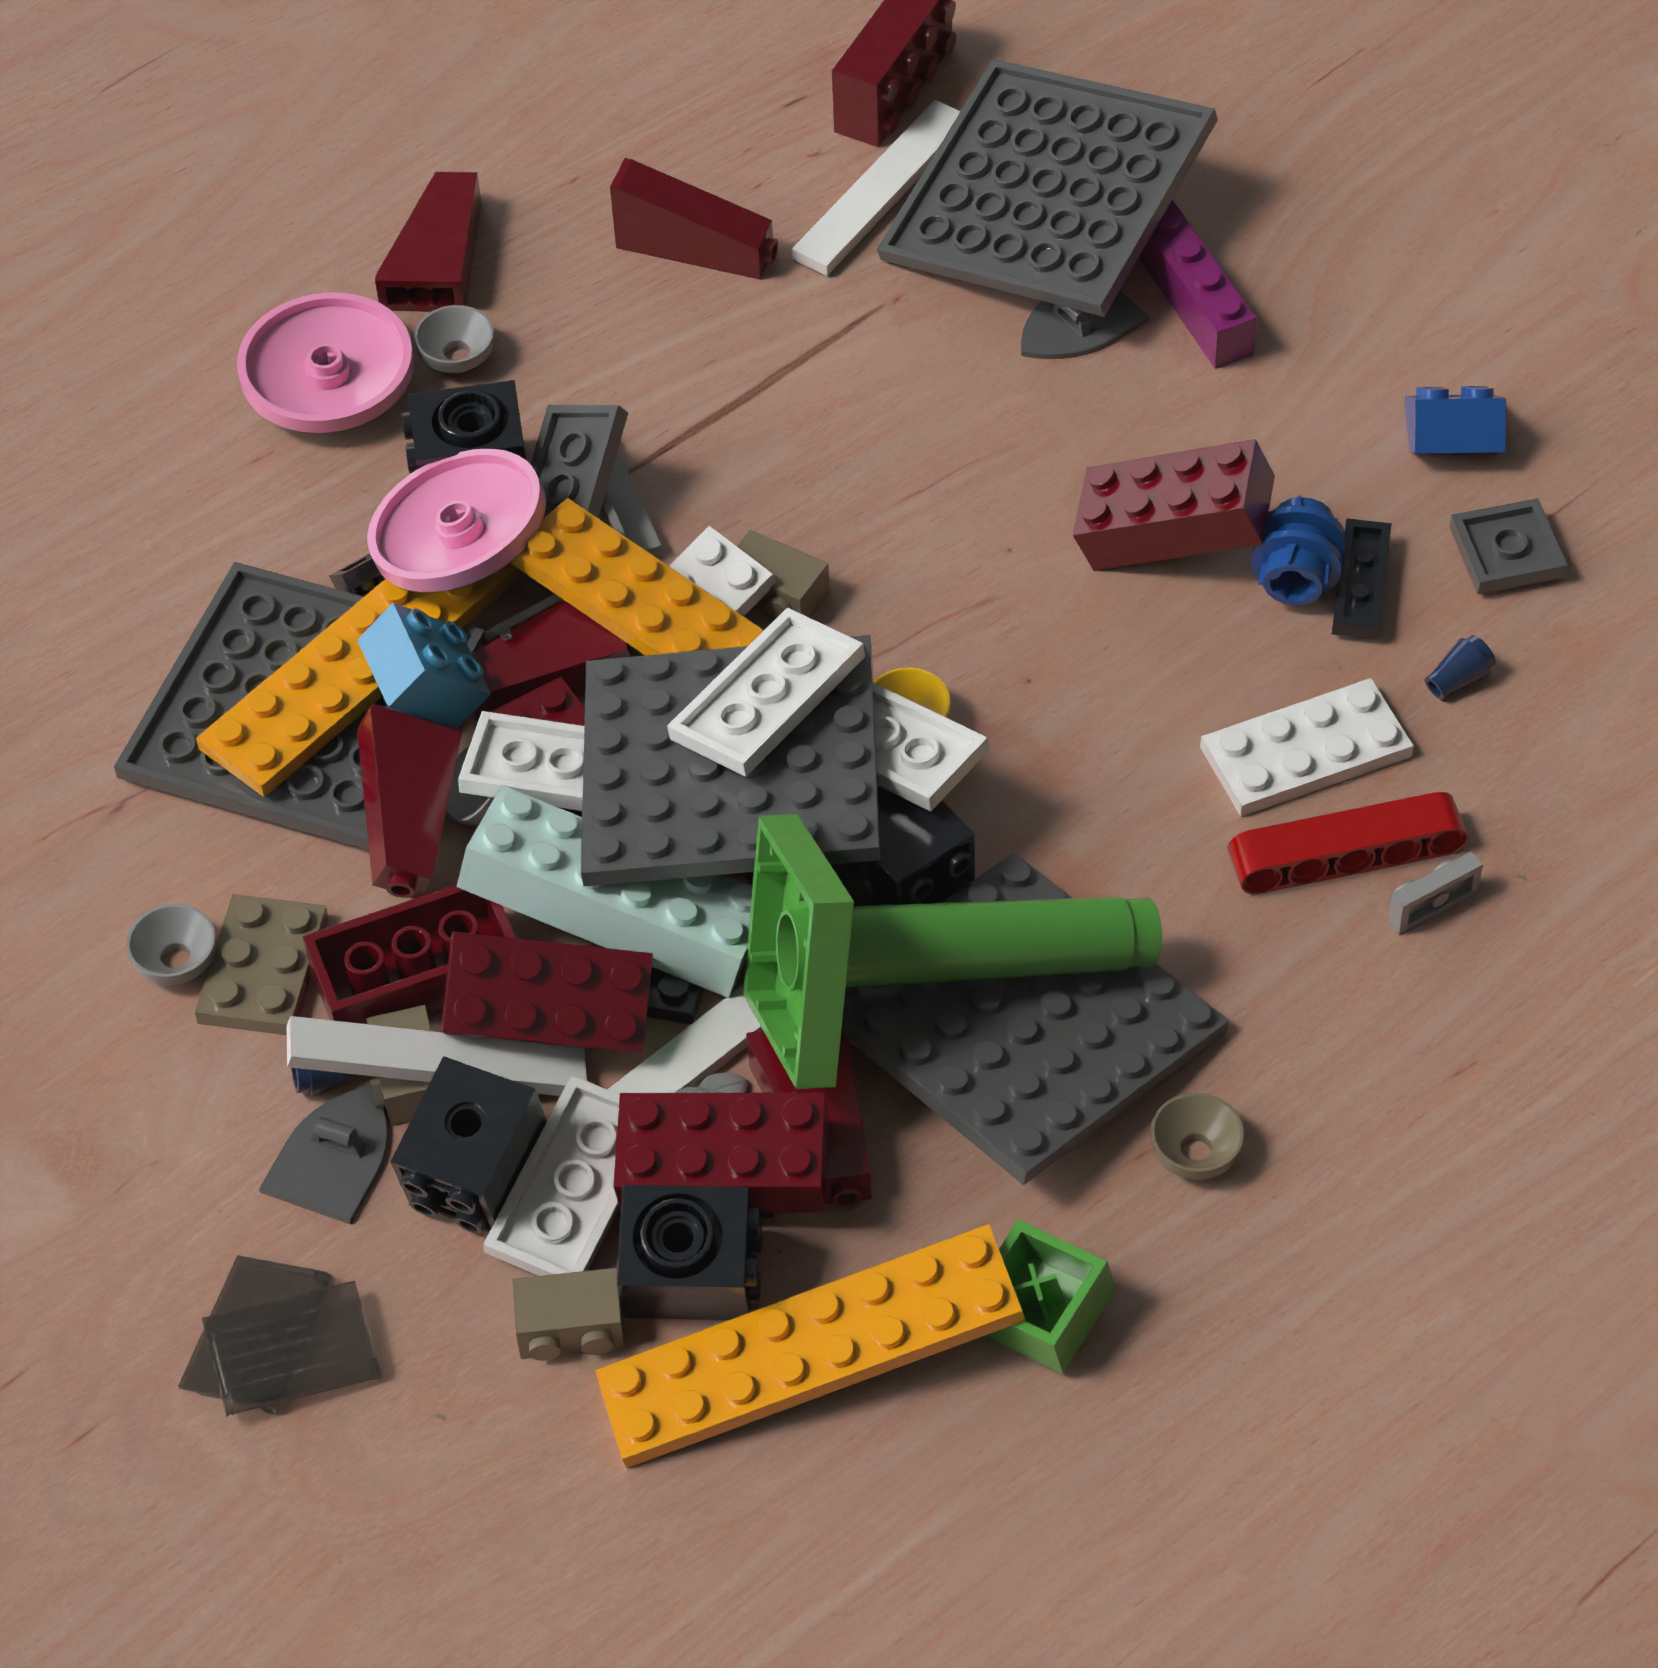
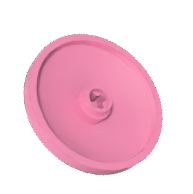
[237,292,414,433]
[367,449,546,592]

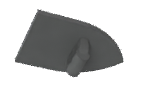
[1021,291,1150,359]
[259,1085,388,1224]

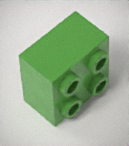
[985,1219,1116,1374]

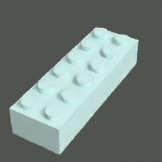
[457,785,753,998]

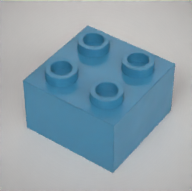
[357,603,491,730]

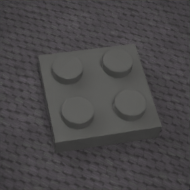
[1449,498,1568,594]

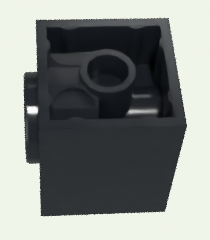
[401,380,526,473]
[847,786,975,906]
[390,1056,547,1234]
[617,1185,763,1320]

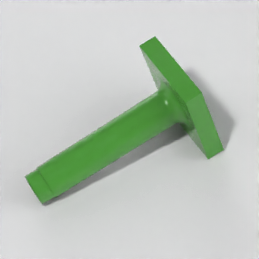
[743,814,1162,1089]

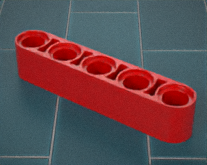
[1227,792,1469,894]

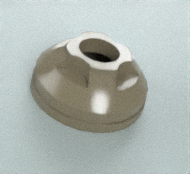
[1150,1093,1244,1180]

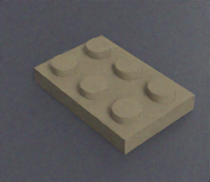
[195,894,328,1035]

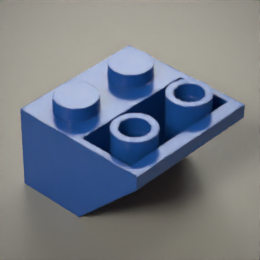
[1405,386,1506,454]

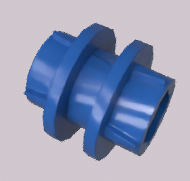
[1251,495,1347,607]

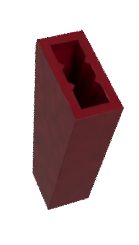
[610,158,778,280]
[375,172,482,312]
[472,600,633,723]
[357,703,462,898]
[746,1031,872,1207]

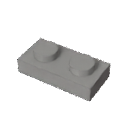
[1388,851,1483,935]

